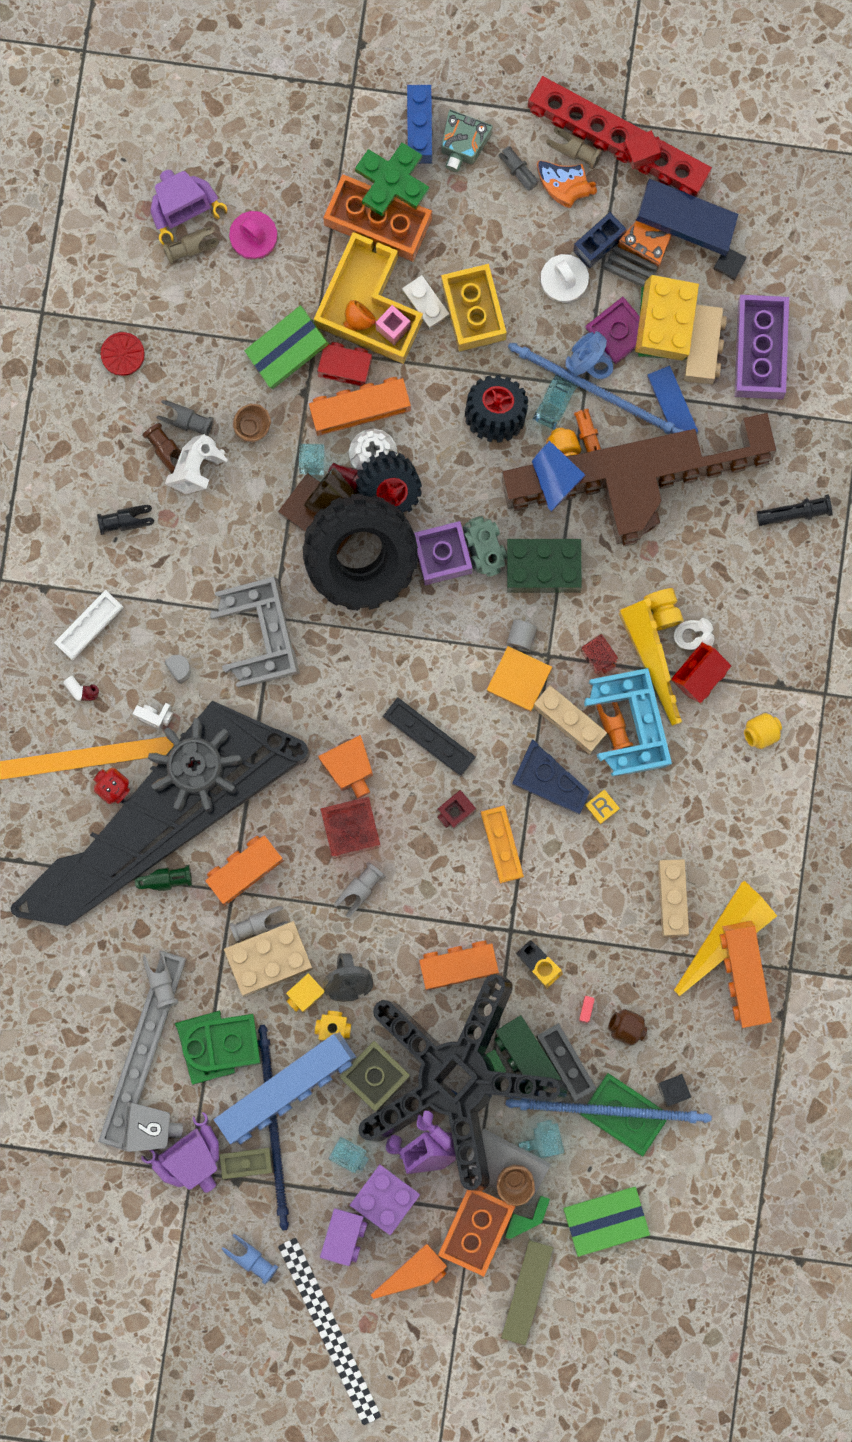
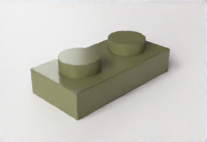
[219,1148,273,1179]

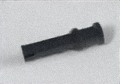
[756,494,833,527]

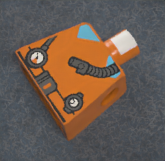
[618,221,672,271]

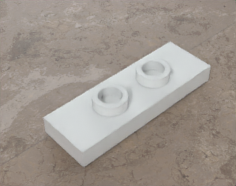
[54,590,124,661]

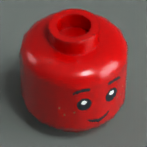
[93,768,130,804]

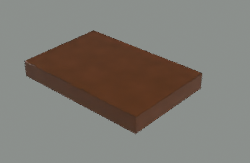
[278,473,353,556]

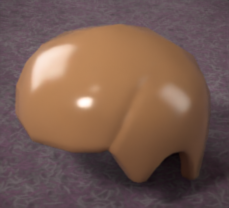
[233,403,271,443]
[497,1164,535,1206]

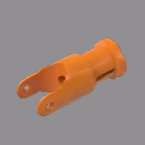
[596,702,634,751]

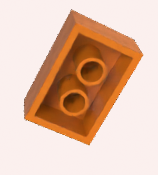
[438,1190,515,1277]

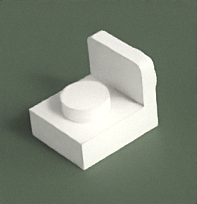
[133,703,173,730]

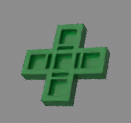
[355,142,429,216]

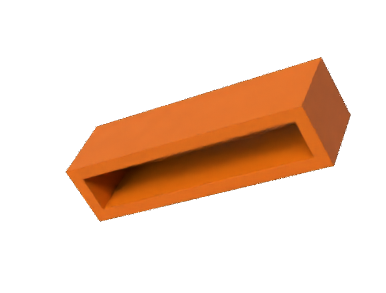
[309,377,411,436]
[719,920,772,1028]

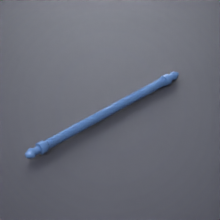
[508,343,684,434]
[505,1098,712,1124]

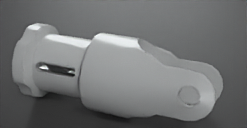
[334,862,385,917]
[229,906,288,944]
[143,950,179,1010]

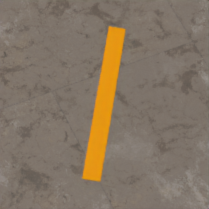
[0,737,174,780]

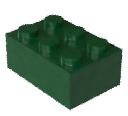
[507,539,582,593]
[493,1015,561,1094]

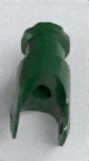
[135,865,193,891]

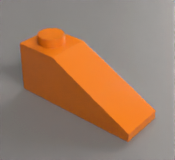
[371,1244,447,1299]

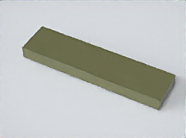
[501,1240,554,1345]

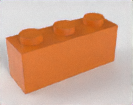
[205,835,284,906]
[419,940,499,991]

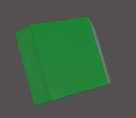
[505,1196,550,1239]

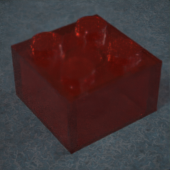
[320,797,381,859]

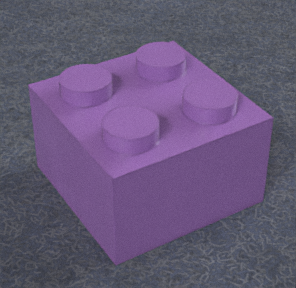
[414,521,473,585]
[350,1164,420,1236]
[320,1208,368,1266]

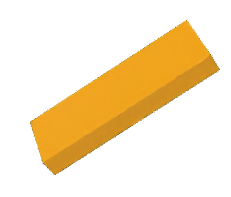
[481,805,524,884]

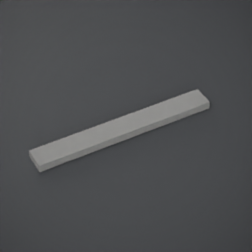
[98,951,187,1149]

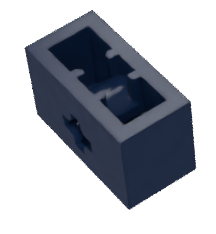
[573,212,627,269]

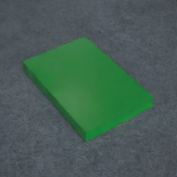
[580,1073,668,1157]

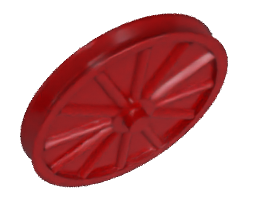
[100,332,145,376]

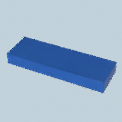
[647,365,698,434]

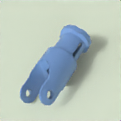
[222,1234,279,1285]

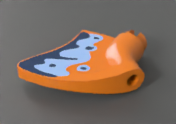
[537,161,597,208]

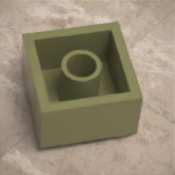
[339,1041,411,1112]

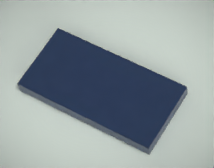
[636,178,739,256]

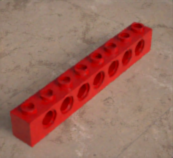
[528,76,712,197]

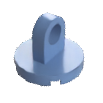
[566,331,613,379]

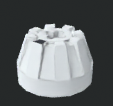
[349,429,398,470]

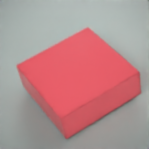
[579,996,595,1023]

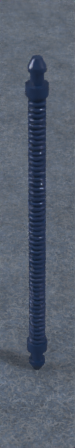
[258,1024,289,1231]

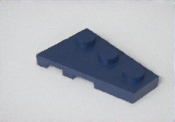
[512,739,590,815]

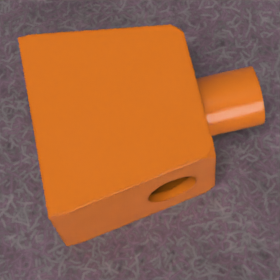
[318,735,373,799]

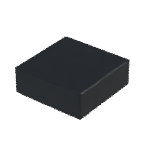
[714,248,747,280]

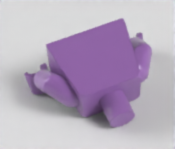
[386,1111,456,1174]
[141,1112,219,1193]

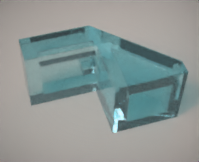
[532,375,577,430]

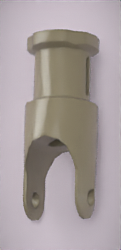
[546,127,603,169]
[162,226,219,265]

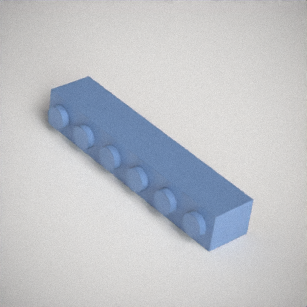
[214,1033,357,1145]

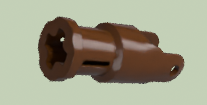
[142,423,181,474]

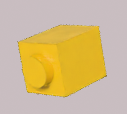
[286,973,325,1013]

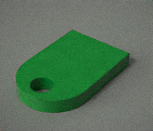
[182,1014,261,1072]

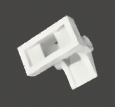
[165,434,228,494]

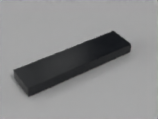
[383,697,476,777]

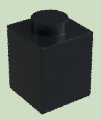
[657,1074,691,1107]

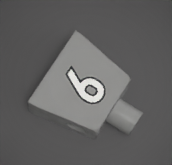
[122,1102,183,1152]

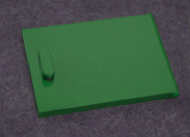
[175,1011,236,1085]

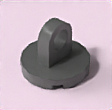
[323,953,373,1002]

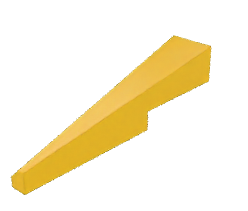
[674,881,777,996]

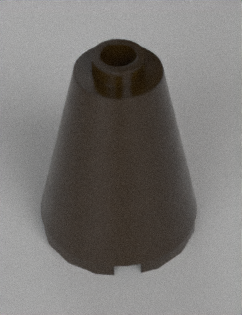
[304,468,357,513]

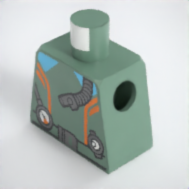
[441,109,493,172]

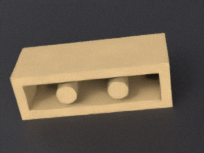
[684,305,727,385]
[533,685,607,755]
[658,859,689,938]

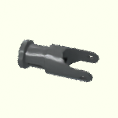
[156,400,214,436]

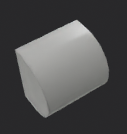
[506,620,537,651]
[165,655,191,684]

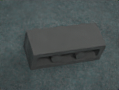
[536,1023,597,1102]

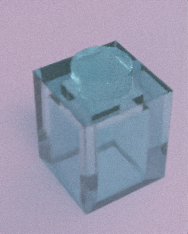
[299,444,325,475]

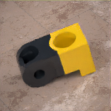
[516,940,563,989]

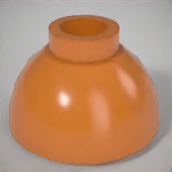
[343,300,376,331]

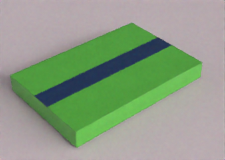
[244,305,329,389]
[563,1186,650,1257]

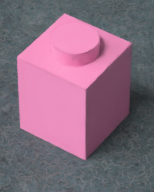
[376,305,411,346]

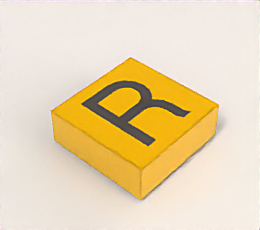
[585,789,620,825]

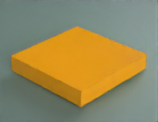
[486,646,552,712]

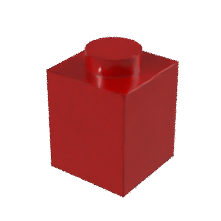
[624,130,663,170]

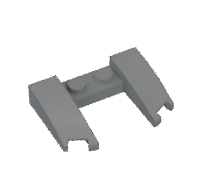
[210,577,300,687]

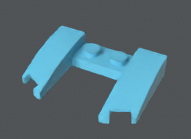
[584,668,672,776]

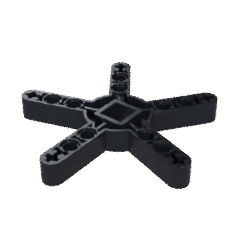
[358,974,568,1191]

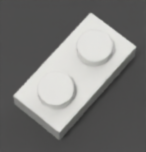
[402,275,450,330]

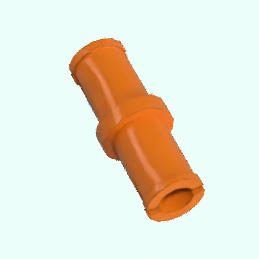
[574,409,601,452]

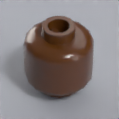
[608,1009,647,1046]

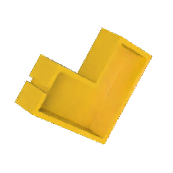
[314,232,423,364]

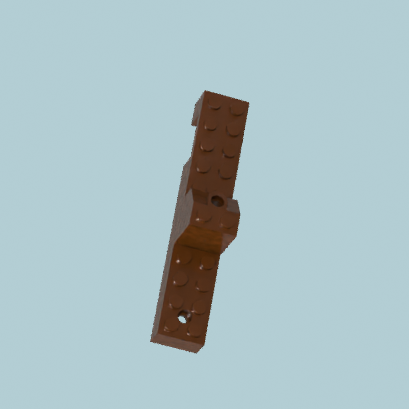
[502,413,777,546]

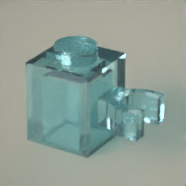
[518,1120,565,1159]
[328,1137,369,1174]

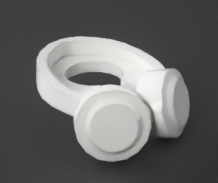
[674,618,714,650]

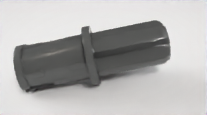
[499,146,538,191]

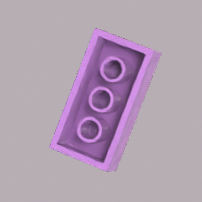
[735,295,789,399]

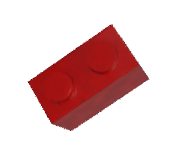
[317,342,372,386]
[671,642,731,704]

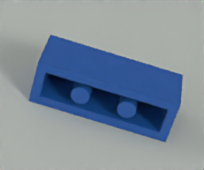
[407,85,432,164]

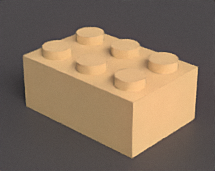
[224,921,313,997]

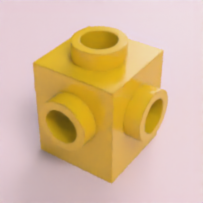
[315,1011,351,1041]

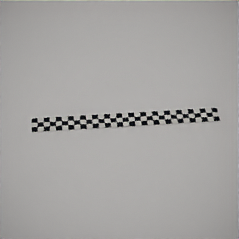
[278,1238,381,1425]

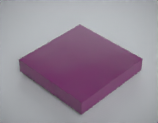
[585,296,640,365]

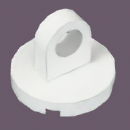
[541,254,589,303]

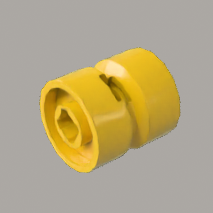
[643,588,684,631]

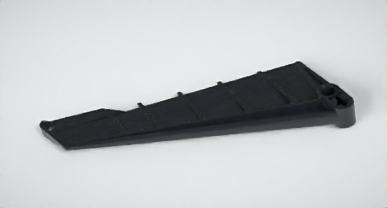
[11,700,310,926]

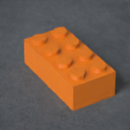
[323,174,432,262]

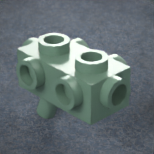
[462,516,507,577]

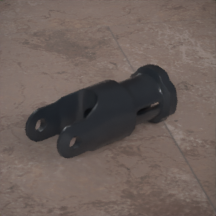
[97,505,154,535]

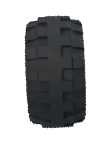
[303,494,418,611]

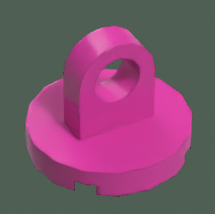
[229,211,278,260]

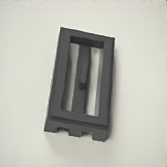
[603,246,658,288]

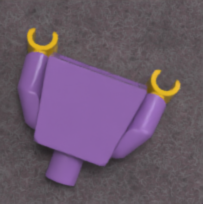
[150,170,227,245]

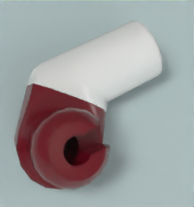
[63,676,99,701]

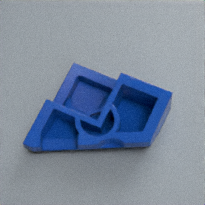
[532,441,585,512]

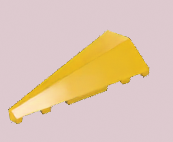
[619,598,682,726]

